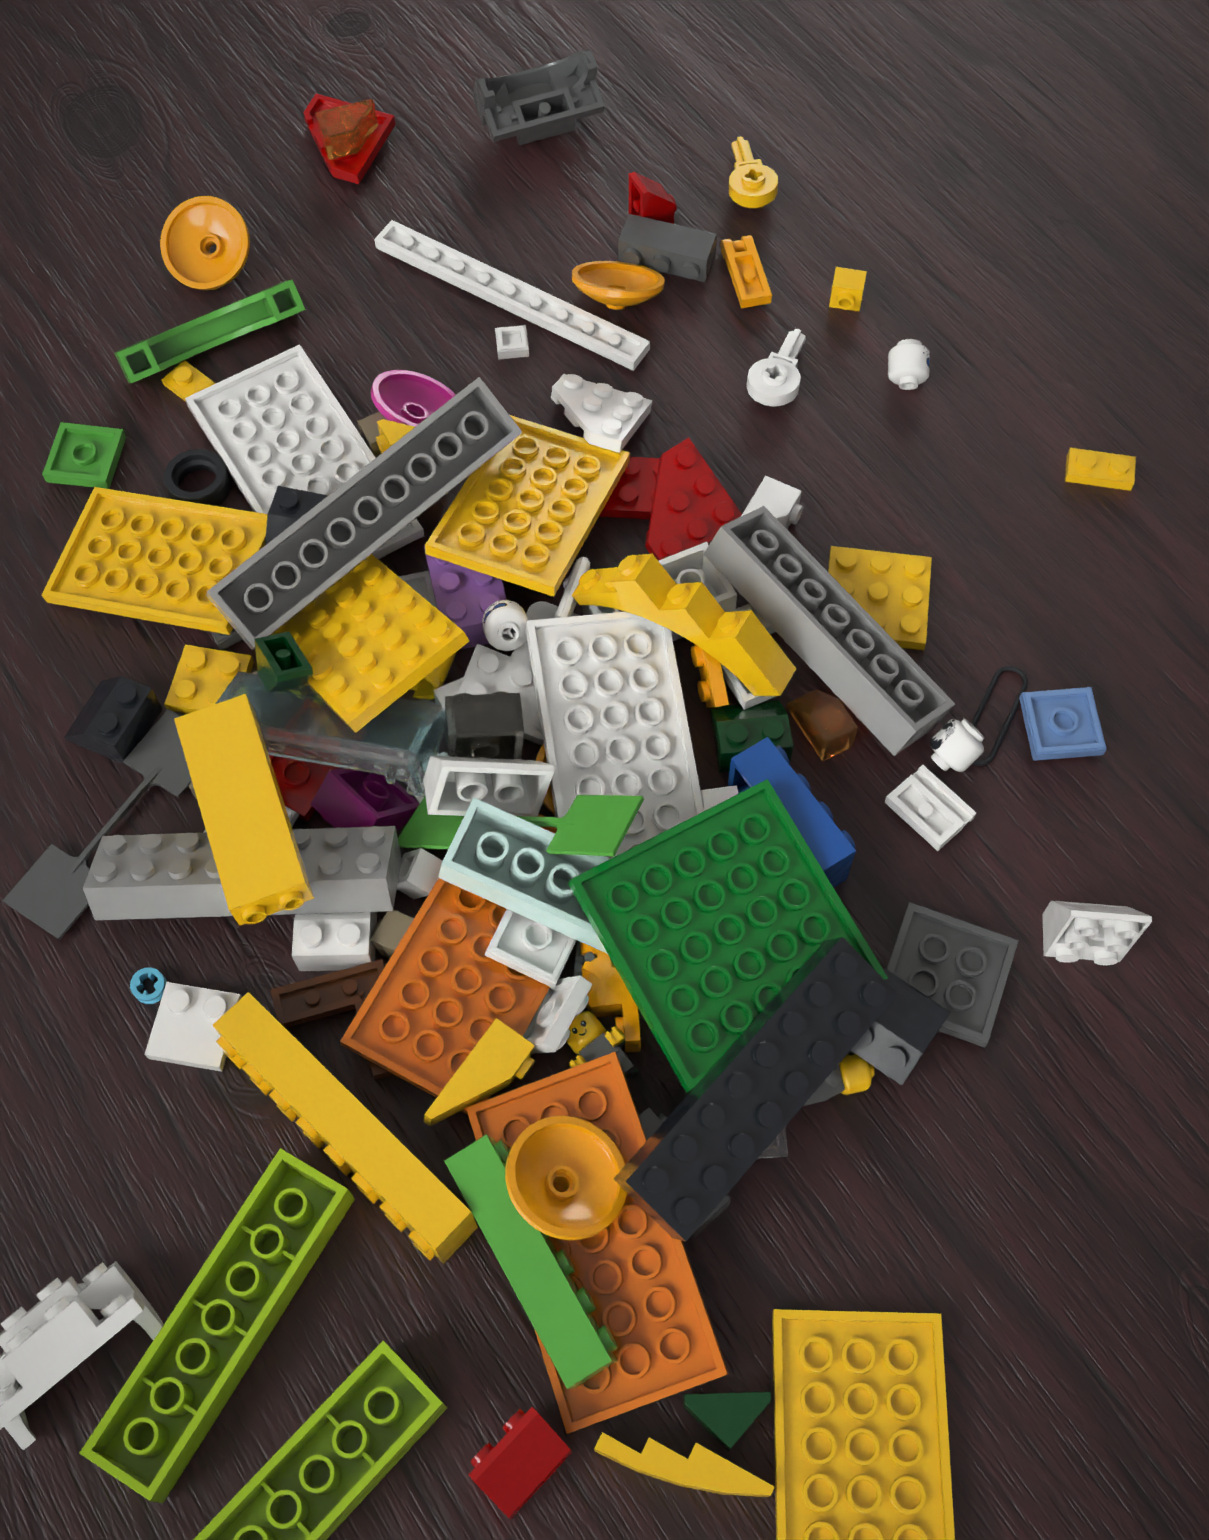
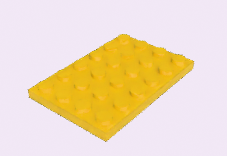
[425,415,630,597]
[42,487,267,635]
[272,554,470,733]
[772,1309,955,1540]

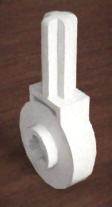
[746,329,806,407]

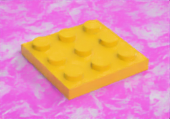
[828,546,932,651]

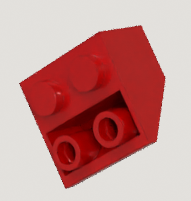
[468,1407,572,1519]

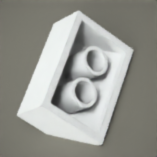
[423,756,555,817]

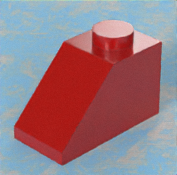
[629,172,677,224]

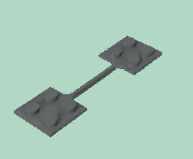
[2,709,192,940]

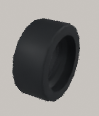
[164,449,231,506]

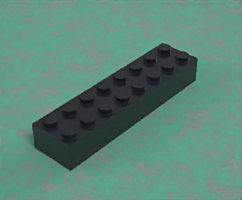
[613,937,898,1242]

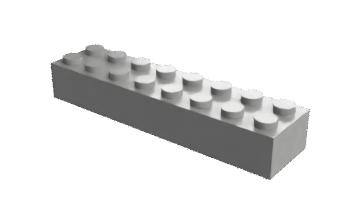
[703,506,955,756]
[83,826,402,920]

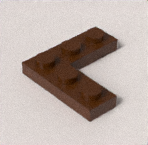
[270,959,394,1080]

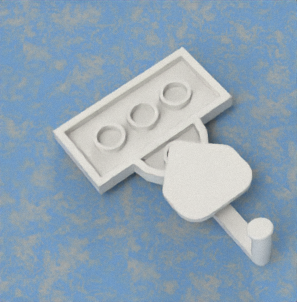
[451,557,590,745]

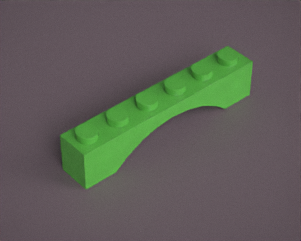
[114,280,306,383]

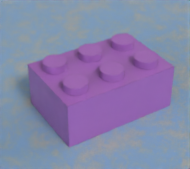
[424,546,507,650]

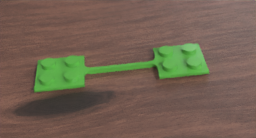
[398,795,644,856]

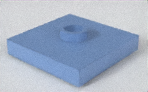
[1019,687,1107,761]

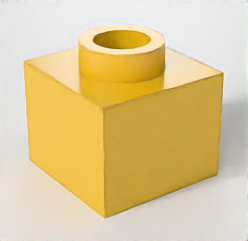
[829,267,867,312]

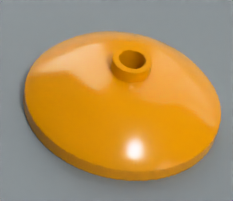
[160,196,250,290]
[572,261,665,310]
[505,1116,627,1240]

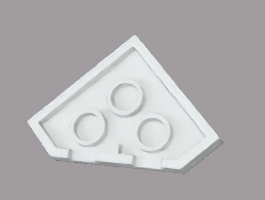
[551,374,652,453]

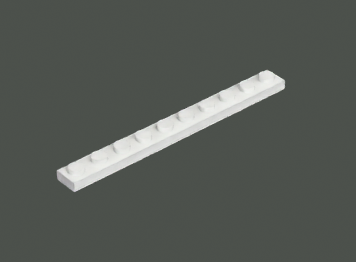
[374,220,650,371]

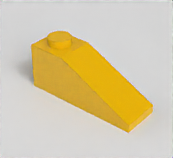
[424,1018,535,1127]

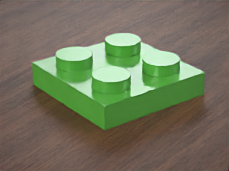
[42,422,126,489]

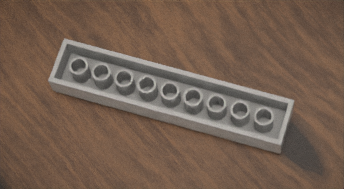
[206,377,522,650]

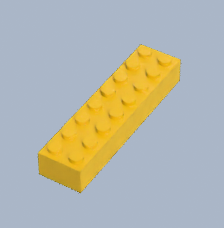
[212,992,478,1264]

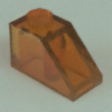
[315,98,378,160]
[786,689,858,762]

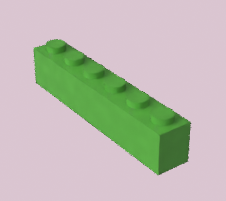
[444,1134,618,1389]

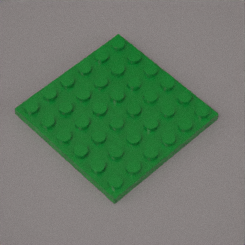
[568,779,888,1093]

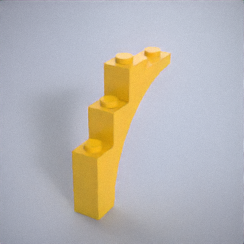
[571,554,796,696]

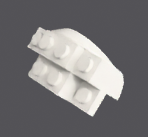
[0,1261,164,1450]

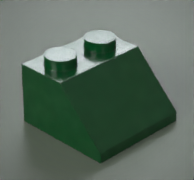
[709,700,793,773]

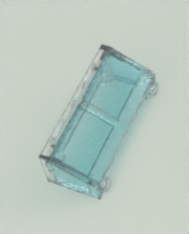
[215,671,446,797]

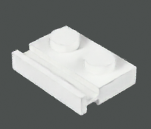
[885,765,976,851]

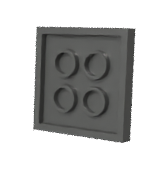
[887,902,1019,1048]

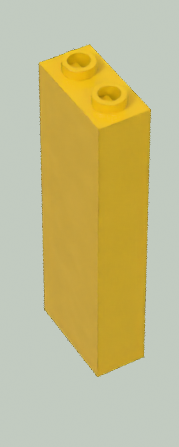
[174,694,314,926]

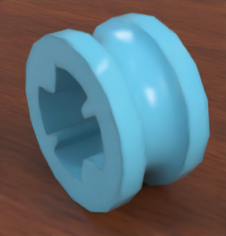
[130,967,167,1004]

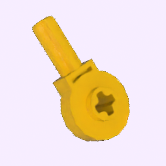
[729,136,778,208]

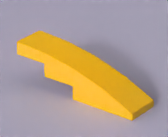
[594,1432,774,1497]

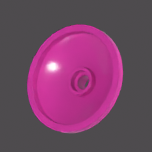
[371,370,456,427]

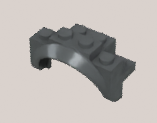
[473,49,605,146]

